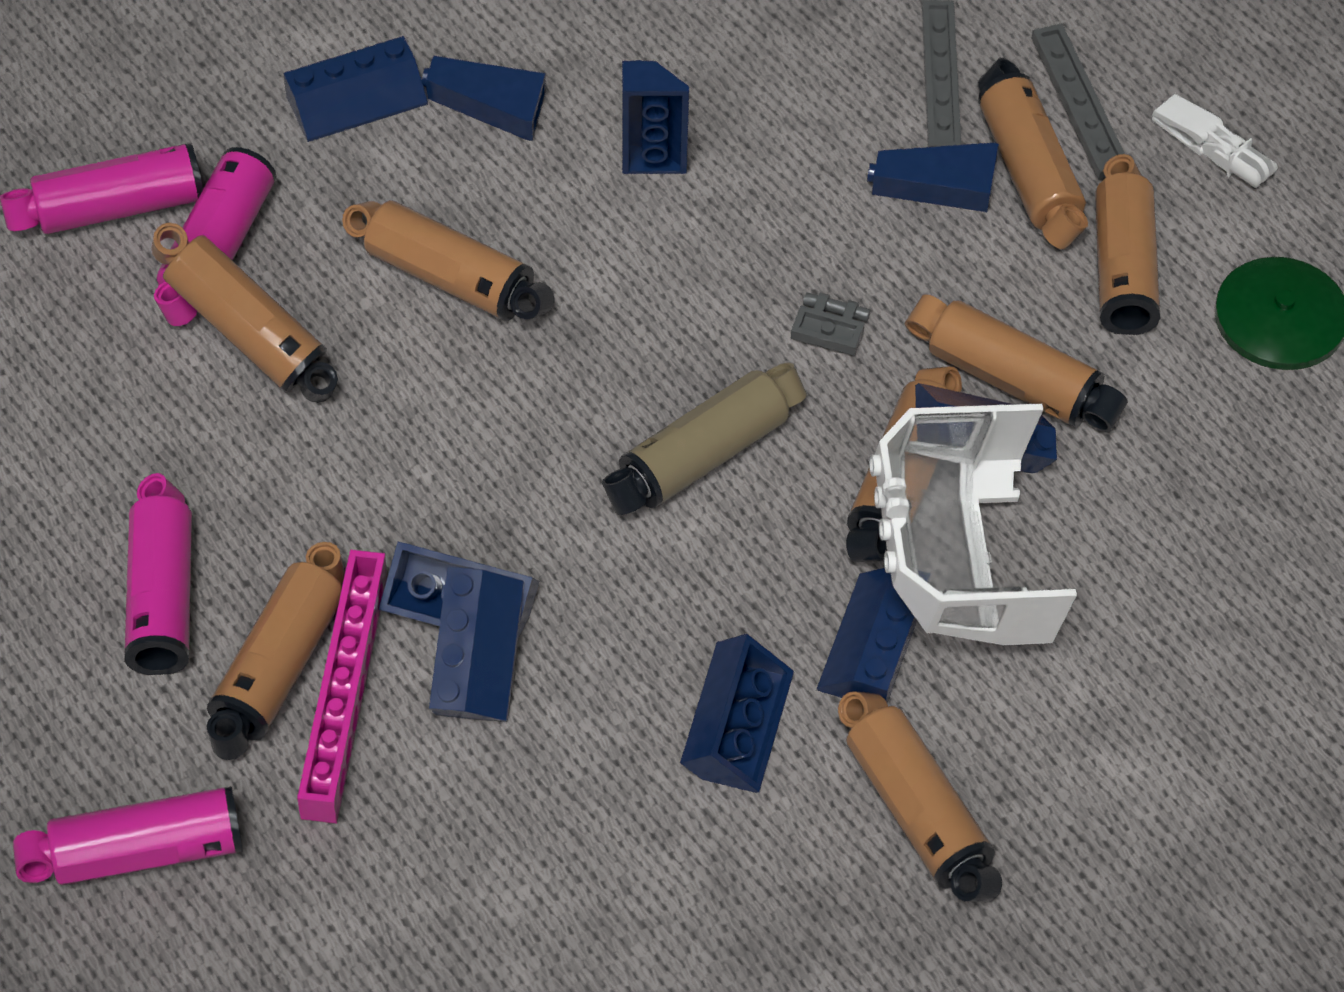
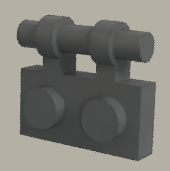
[790,292,871,356]

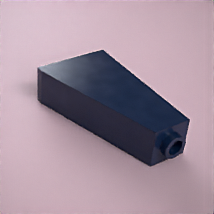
[422,56,546,141]
[867,143,998,212]

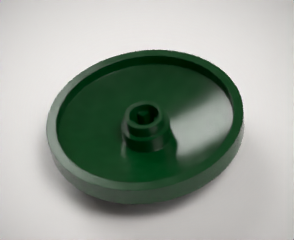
[1215,257,1344,370]

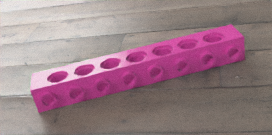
[297,549,388,823]

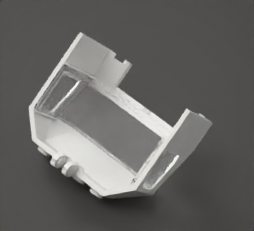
[869,404,1077,645]

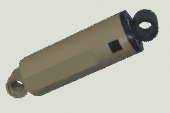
[602,363,807,515]

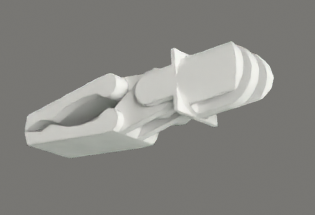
[1152,94,1278,188]

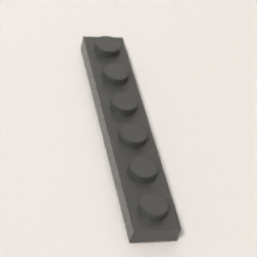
[922,0,961,147]
[1031,24,1125,180]

